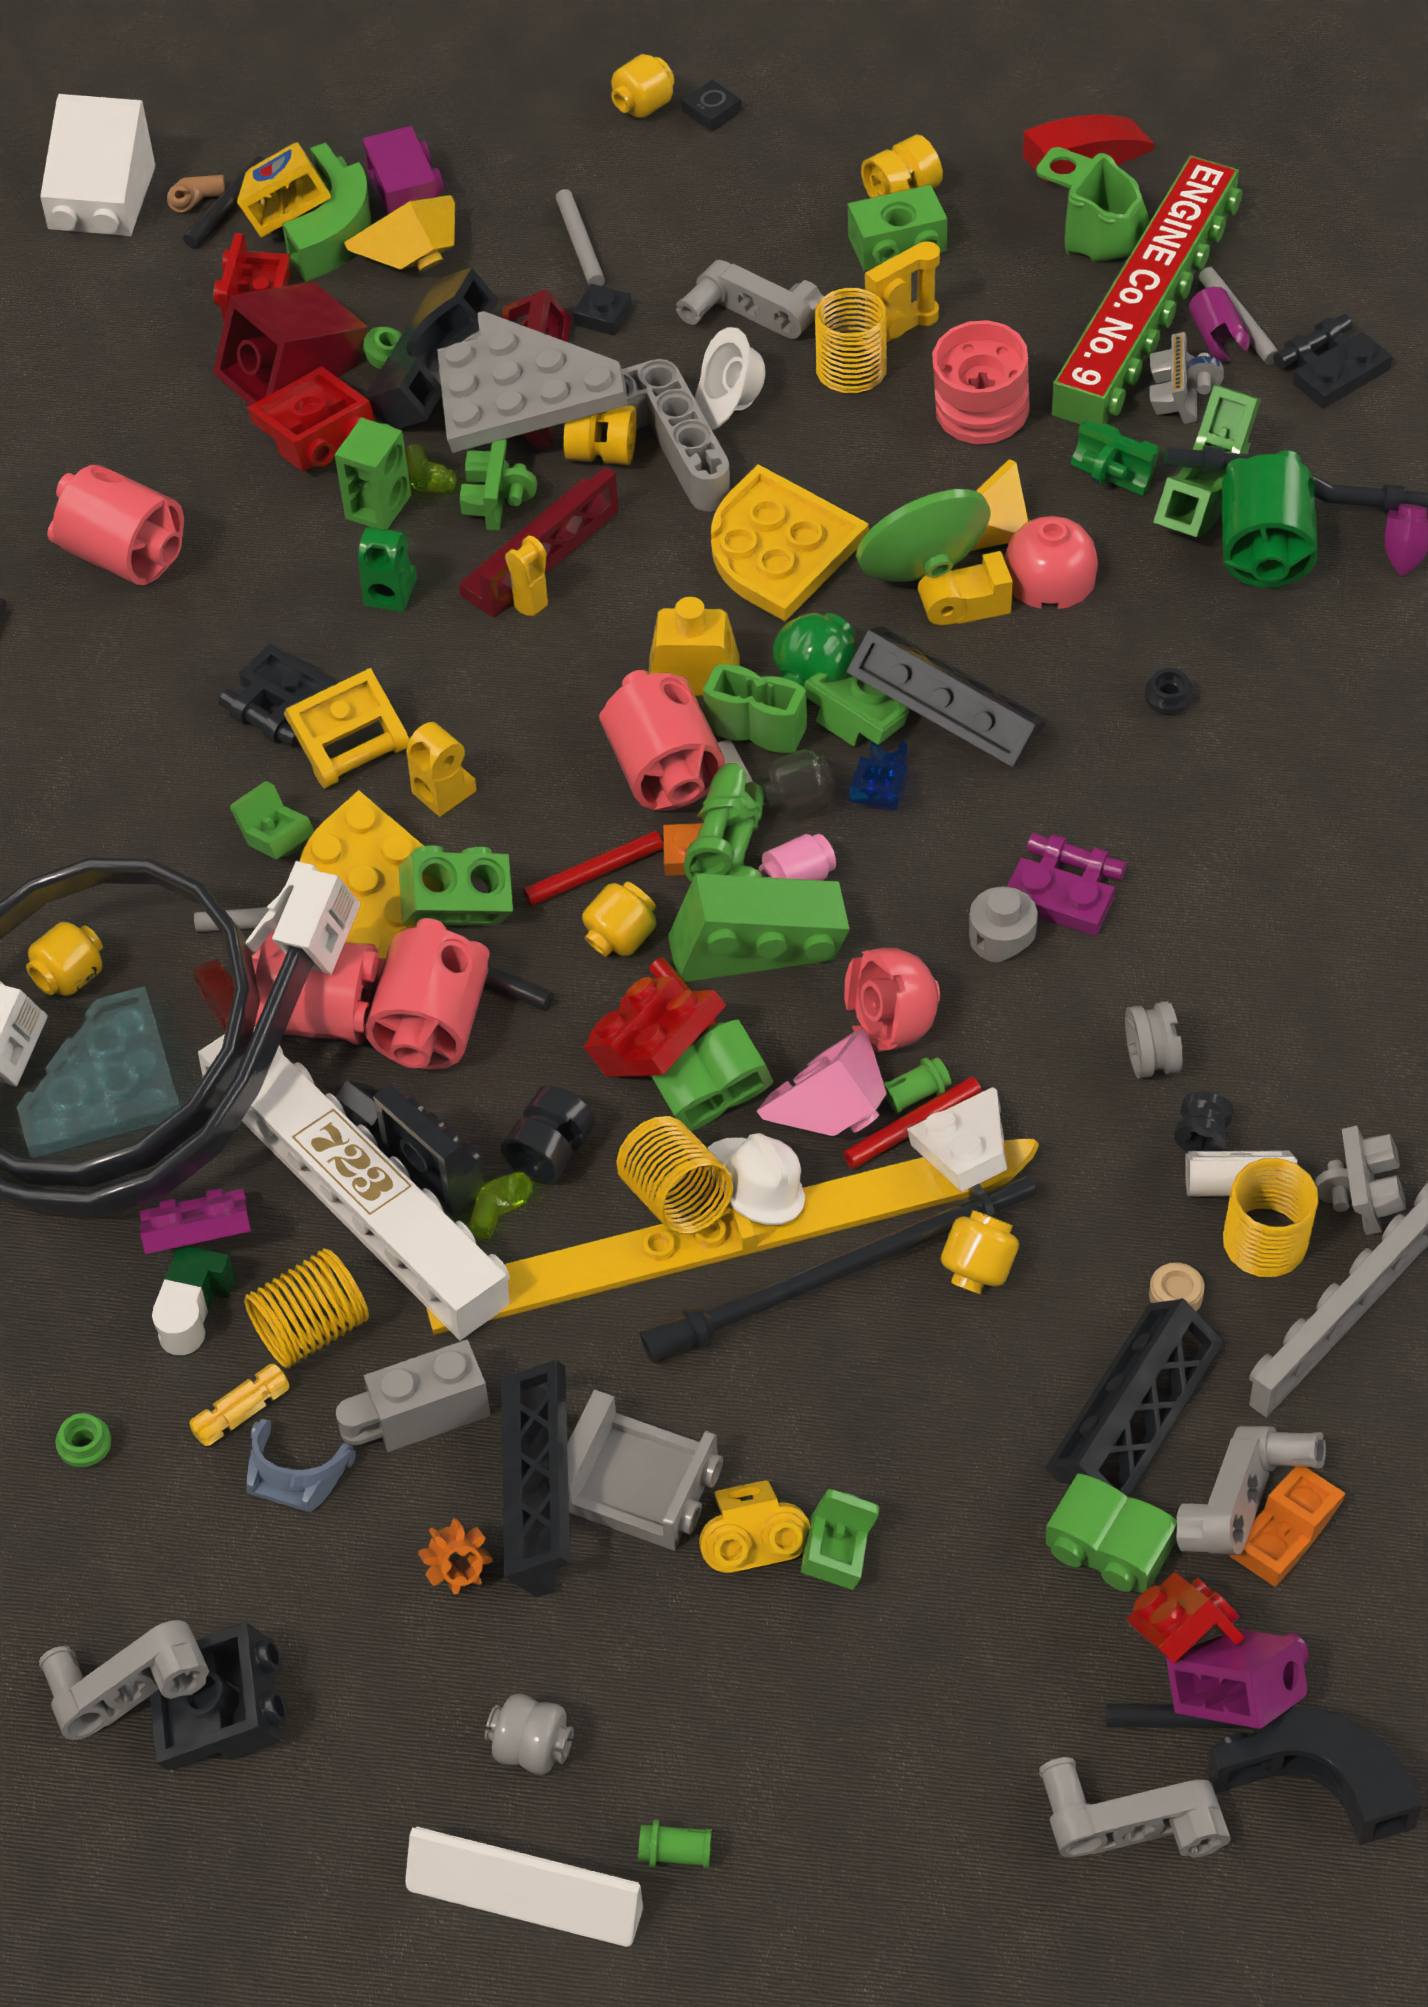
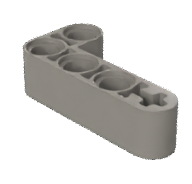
[602,359,730,512]

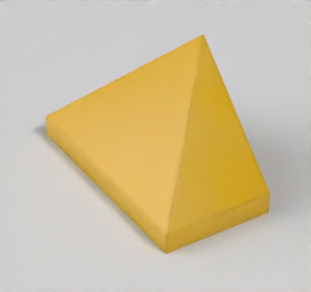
[971,460,1028,551]

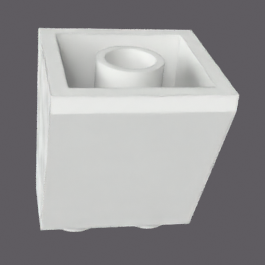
[40,94,155,236]

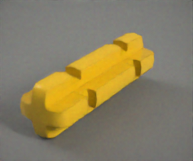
[189,1364,289,1446]

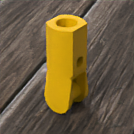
[505,536,548,616]

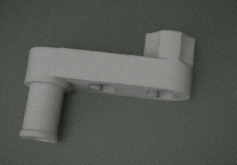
[676,260,826,339]
[1176,1425,1326,1555]
[39,1620,209,1740]
[1039,1757,1231,1858]

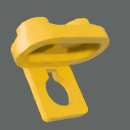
[699,1480,811,1573]

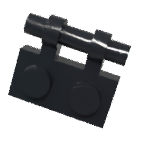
[1273,314,1393,409]
[219,643,338,748]

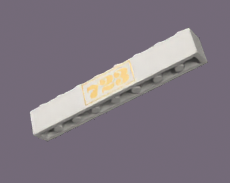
[198,1027,510,1341]

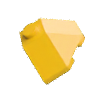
[344,195,455,272]

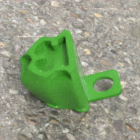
[1036,147,1150,263]

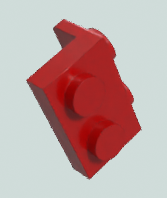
[214,233,292,322]
[1126,1572,1245,1664]

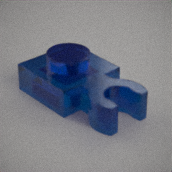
[849,741,908,810]

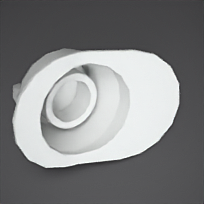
[695,327,765,430]
[708,1133,805,1225]

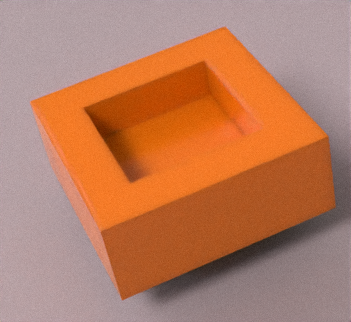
[663,823,703,876]

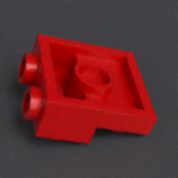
[247,366,375,472]
[583,976,726,1077]

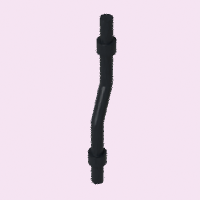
[1164,446,1428,513]

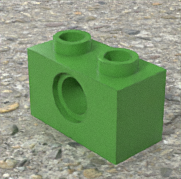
[848,185,947,271]

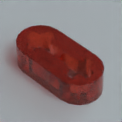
[192,958,256,1033]

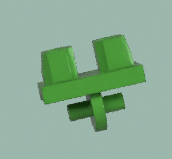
[460,438,538,530]

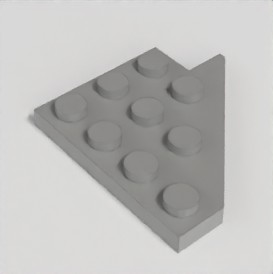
[437,311,628,453]

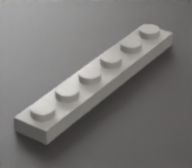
[1249,1183,1428,1418]

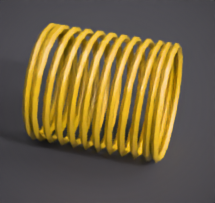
[815,288,887,393]
[616,1116,734,1234]
[1223,1158,1318,1277]
[244,1248,369,1369]

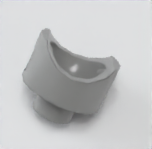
[969,886,1038,963]

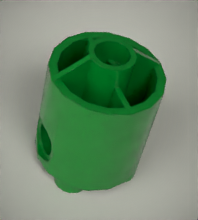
[1222,450,1317,588]

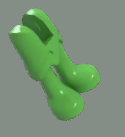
[683,763,764,881]

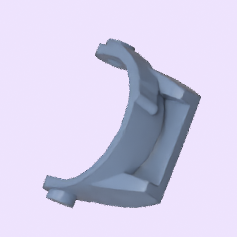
[247,1419,356,1512]

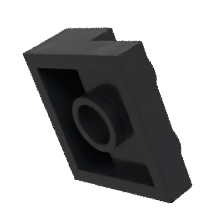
[373,1084,485,1217]
[150,1622,288,1771]

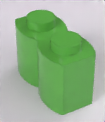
[703,664,807,753]
[651,1019,774,1131]
[1046,1473,1177,1593]

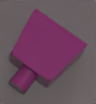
[1166,1630,1309,1729]

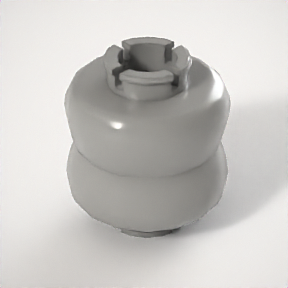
[485,1693,574,1775]

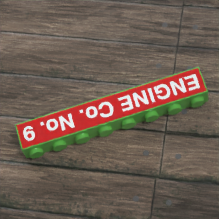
[1052,155,1242,426]

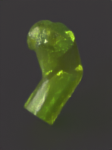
[405,444,457,494]
[468,1172,533,1240]

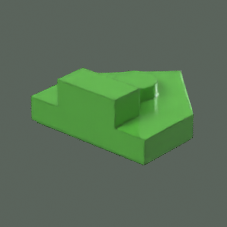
[804,672,909,746]

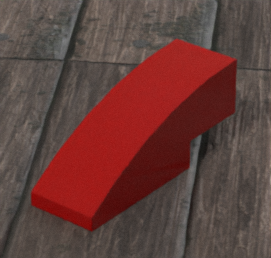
[1023,114,1154,182]

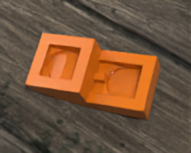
[1229,1467,1346,1587]

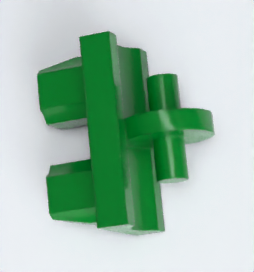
[1070,420,1160,496]

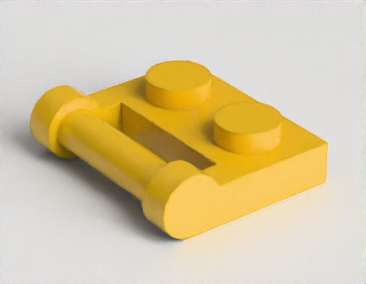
[865,242,940,342]
[284,668,409,789]

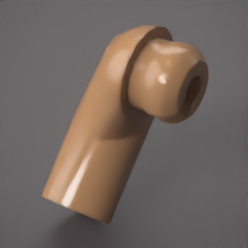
[167,175,226,213]

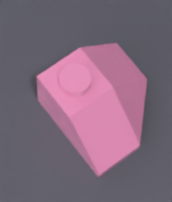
[757,1027,887,1136]

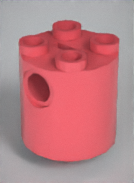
[47,465,184,585]
[599,670,725,811]
[364,918,490,1070]
[252,931,385,1045]

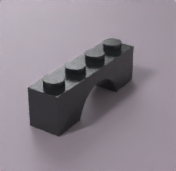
[364,267,499,429]

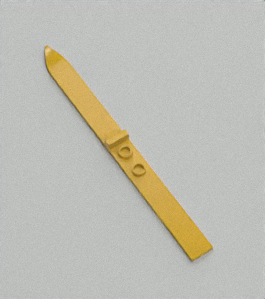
[426,1139,1039,1335]

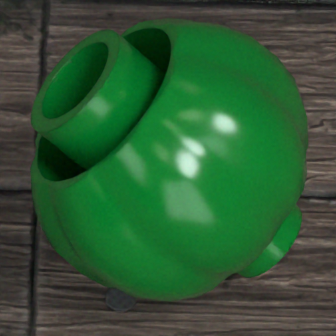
[773,613,858,687]

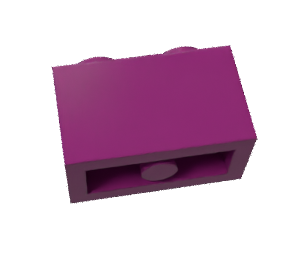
[362,126,444,215]

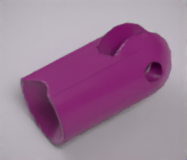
[1189,286,1250,363]

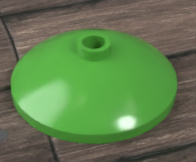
[856,489,991,582]

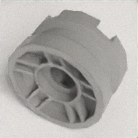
[1125,1001,1183,1079]

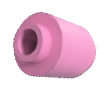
[759,834,836,881]

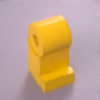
[917,551,1013,625]
[406,722,477,817]

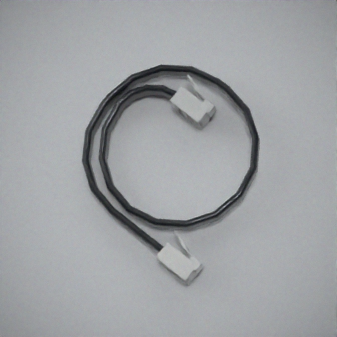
[0,857,361,1217]

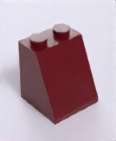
[213,281,368,406]

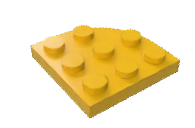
[711,464,869,621]
[300,790,440,959]

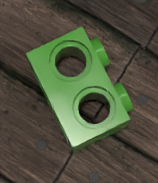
[335,417,411,529]
[398,846,513,926]

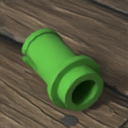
[884,1057,952,1114]
[638,1819,712,1868]

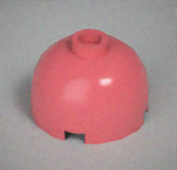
[1004,516,1098,609]
[844,948,940,1052]

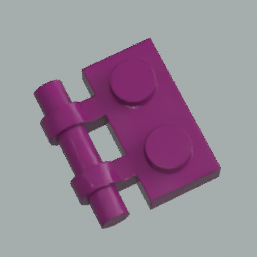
[1007,833,1127,936]
[140,1188,251,1254]

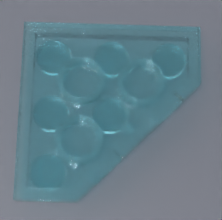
[17,986,180,1159]

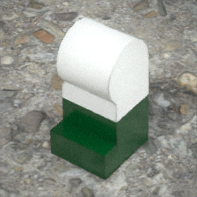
[152,1246,235,1355]

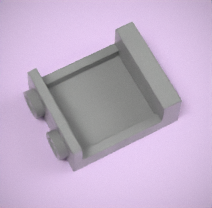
[549,1390,723,1551]

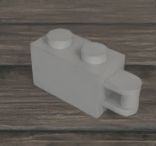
[336,1339,491,1452]

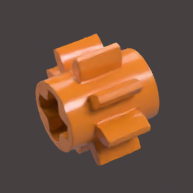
[418,1519,493,1594]

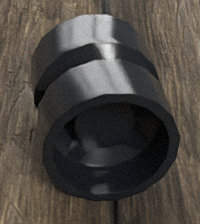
[500,1085,596,1185]

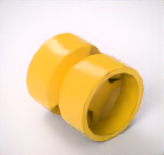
[861,134,943,198]
[564,405,637,465]

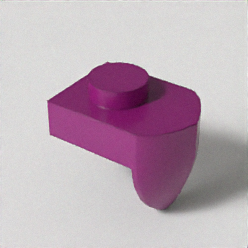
[1385,504,1428,576]

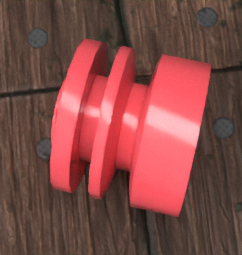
[932,320,1030,444]

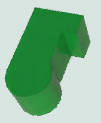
[358,526,417,612]

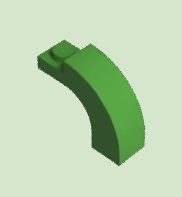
[282,142,372,282]
[1153,385,1261,537]

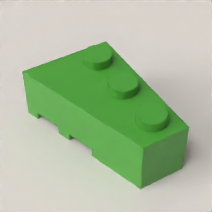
[668,873,850,982]

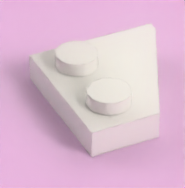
[907,1087,1007,1192]

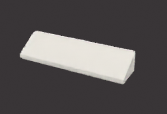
[405,1827,643,1947]

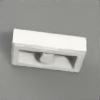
[1186,1151,1297,1197]

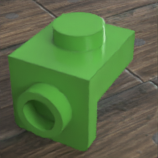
[230,781,315,860]
[800,1489,879,1590]

